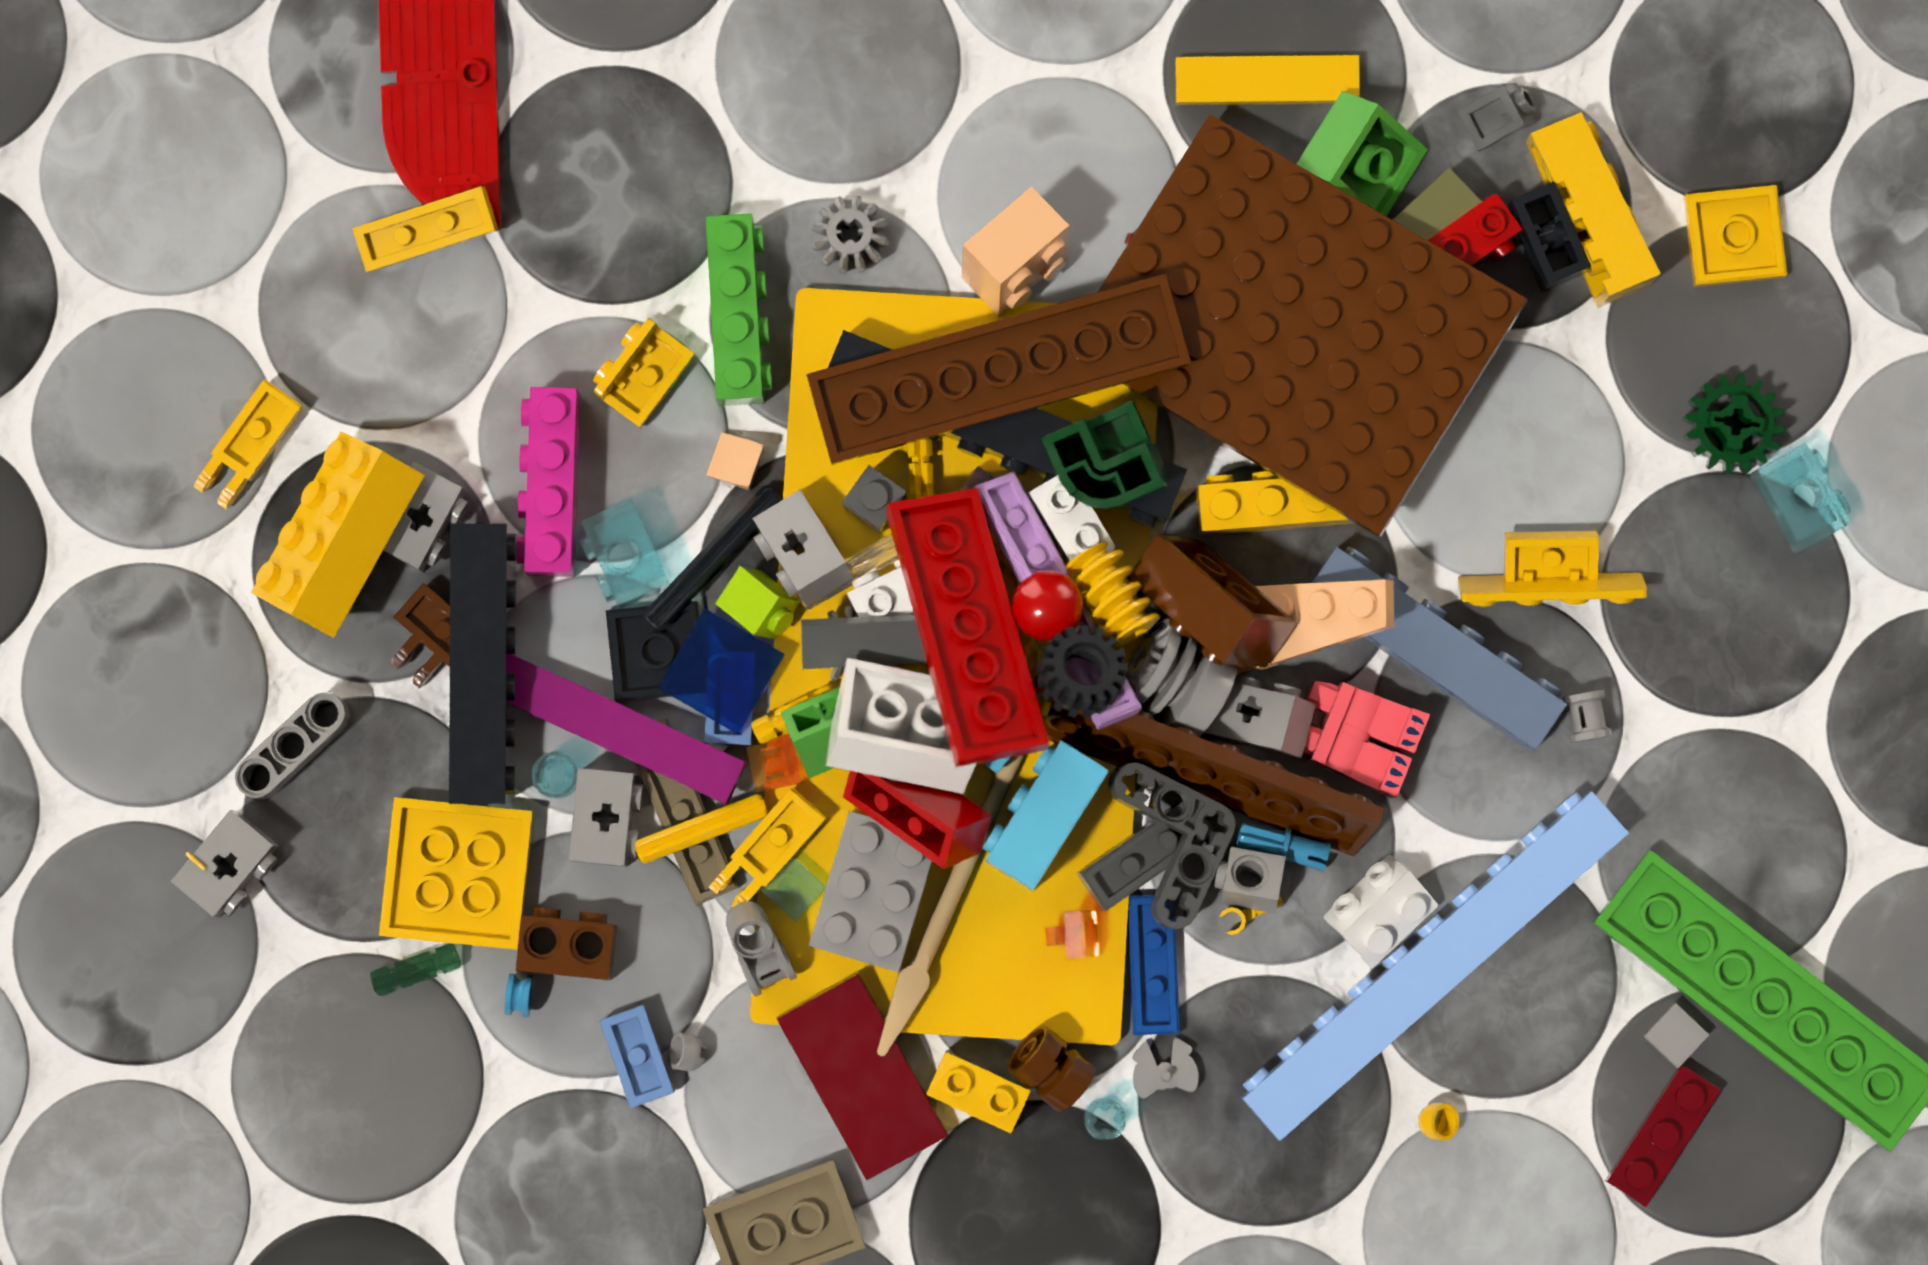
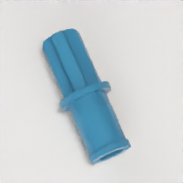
[1237,822,1331,872]

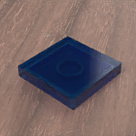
[658,608,785,735]

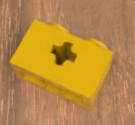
[926,1051,1030,1133]

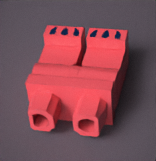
[1303,680,1430,798]

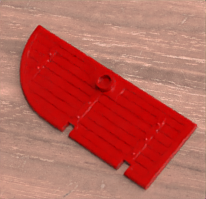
[379,0,502,231]

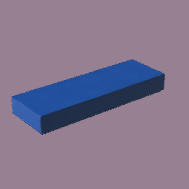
[1128,895,1180,1035]

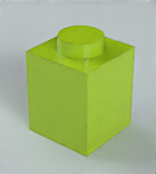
[715,566,800,639]

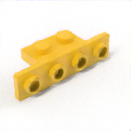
[1458,530,1647,607]

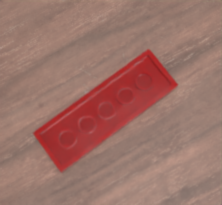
[885,488,1049,767]

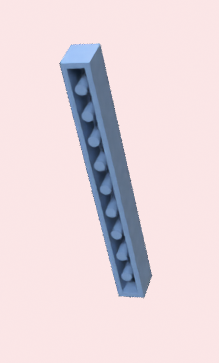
[1240,791,1629,1141]

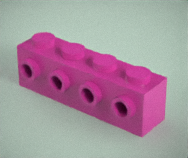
[516,387,581,577]

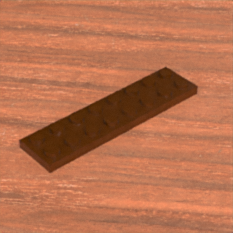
[806,273,1191,465]
[1032,675,1385,857]

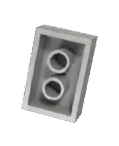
[809,811,932,972]

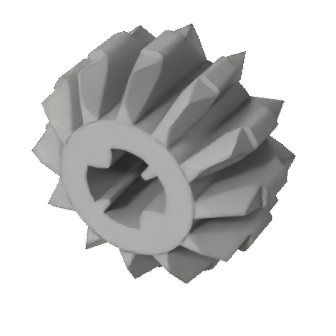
[811,195,889,274]

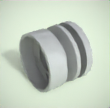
[1125,619,1237,736]

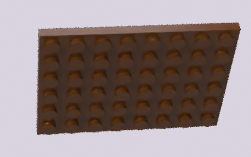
[1097,114,1527,538]

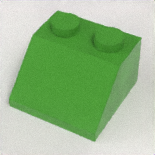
[1297,91,1428,216]

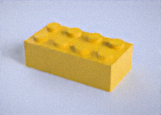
[251,431,425,638]

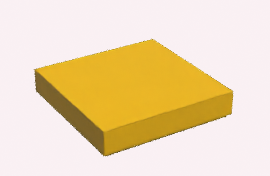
[1683,185,1787,287]

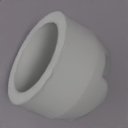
[668,1032,707,1071]

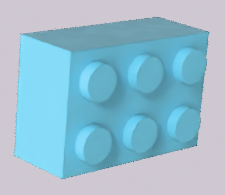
[982,741,1109,892]

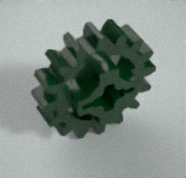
[1682,374,1785,475]

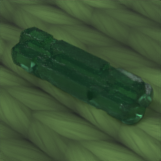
[370,943,461,997]

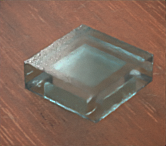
[761,857,826,922]

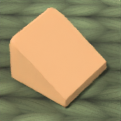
[706,432,765,491]

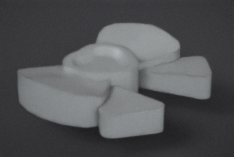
[1132,1038,1199,1100]

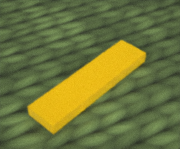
[1175,55,1360,105]

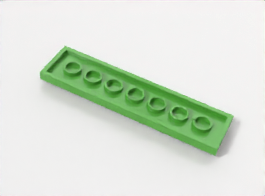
[1592,849,1928,1152]

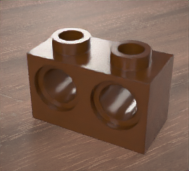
[515,907,617,980]

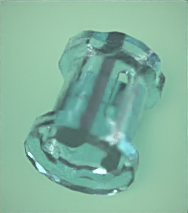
[1083,1097,1126,1140]

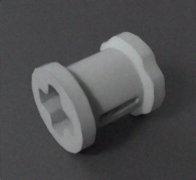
[1563,690,1612,743]

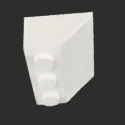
[826,658,976,794]

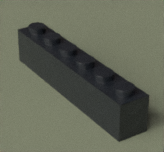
[449,523,516,804]

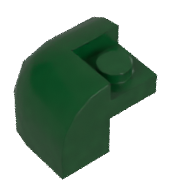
[1041,401,1169,509]

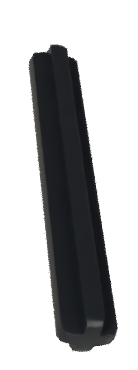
[644,485,782,631]

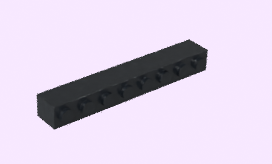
[828,330,1188,528]

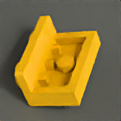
[593,318,696,429]

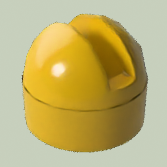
[1418,1103,1459,1141]

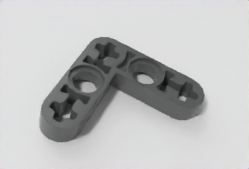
[1108,763,1236,929]

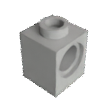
[1214,847,1286,914]

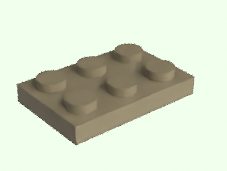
[702,1159,866,1265]

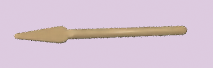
[877,755,1023,1056]

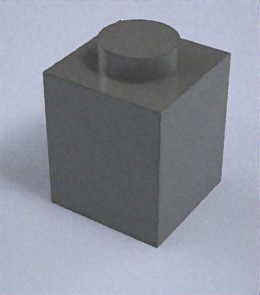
[842,465,907,534]

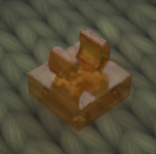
[746,738,802,793]
[1045,910,1099,959]

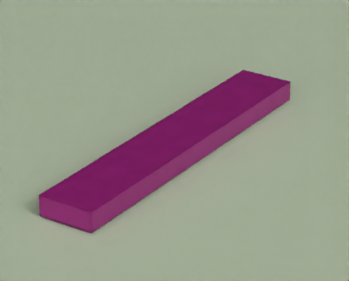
[506,654,747,805]

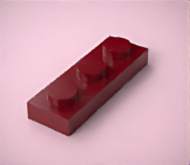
[1605,1065,1722,1207]

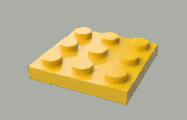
[379,797,534,950]

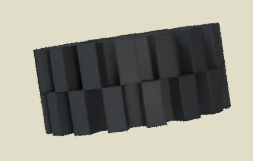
[1037,625,1128,718]

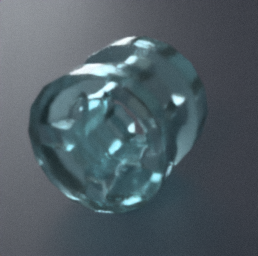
[531,752,579,799]

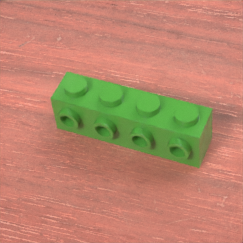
[706,213,772,406]

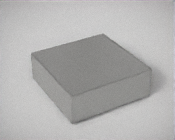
[1642,1003,1709,1069]

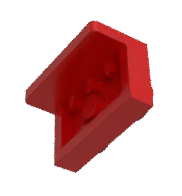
[1427,194,1523,269]

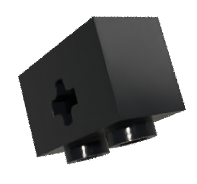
[1507,182,1591,292]

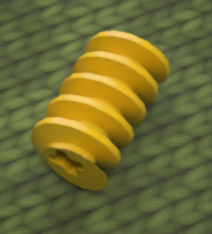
[1065,542,1160,647]

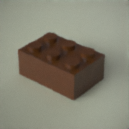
[1126,534,1297,668]

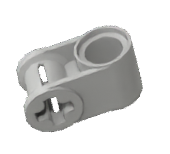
[725,902,797,997]

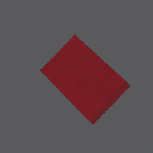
[776,972,948,1181]

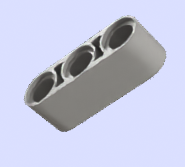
[235,692,351,800]

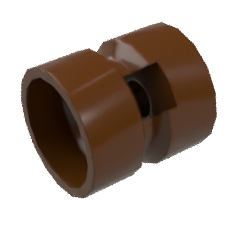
[1007,1024,1096,1112]

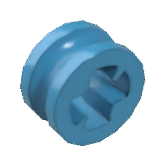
[505,974,534,1017]

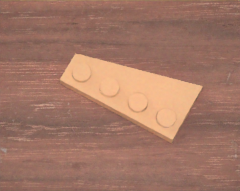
[1237,579,1394,676]

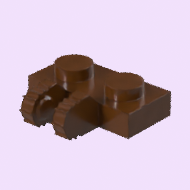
[390,582,450,689]

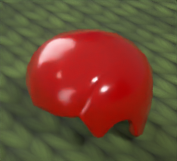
[1012,570,1083,641]

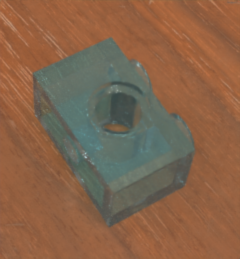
[1750,442,1851,554]
[578,499,670,609]

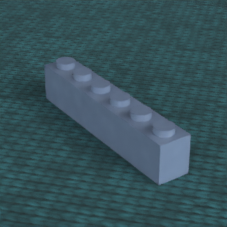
[1312,546,1567,752]

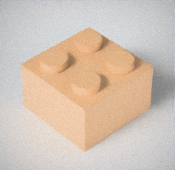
[961,187,1069,316]

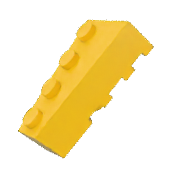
[1526,112,1661,308]

